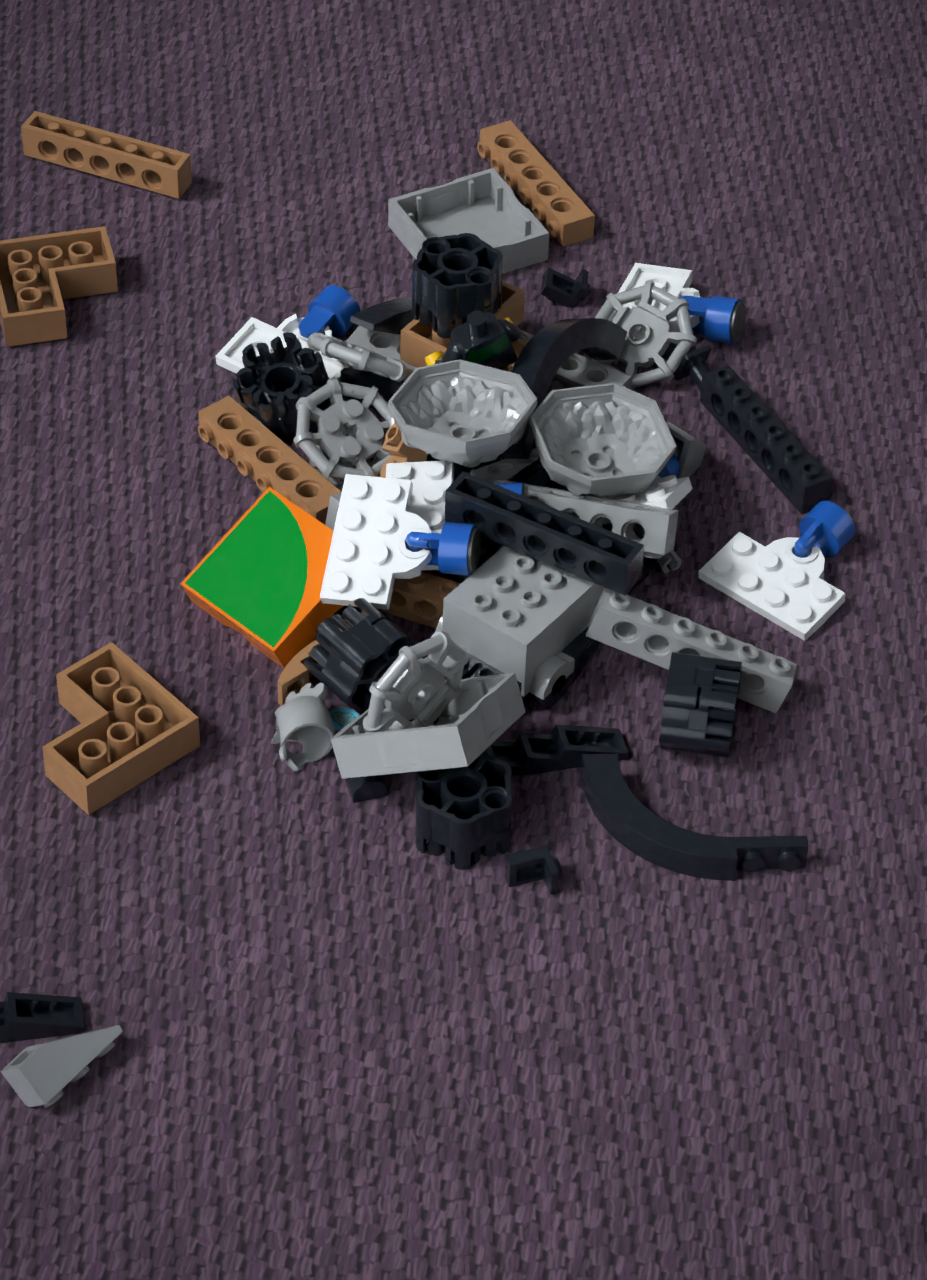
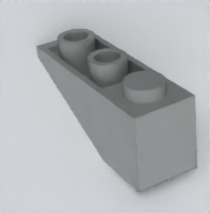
[0,1025,123,1107]

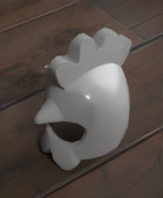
[271,683,335,772]

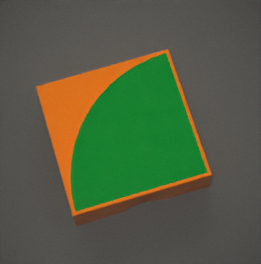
[180,487,344,668]

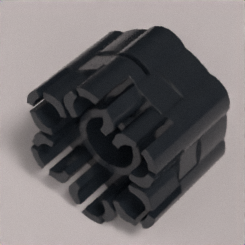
[412,233,503,339]
[233,332,331,443]
[304,598,425,715]
[659,652,742,758]
[415,753,512,870]

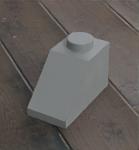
[666,422,707,479]

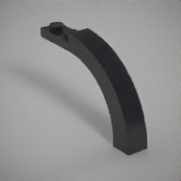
[499,318,627,459]
[581,754,809,881]

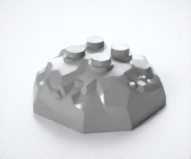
[388,359,537,468]
[529,382,676,496]

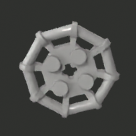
[591,282,697,390]
[307,333,417,382]
[293,378,395,480]
[363,632,469,732]

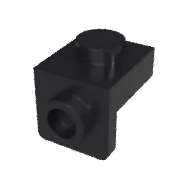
[540,267,590,308]
[505,845,563,895]

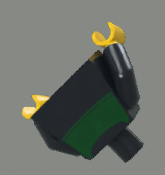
[424,311,521,369]

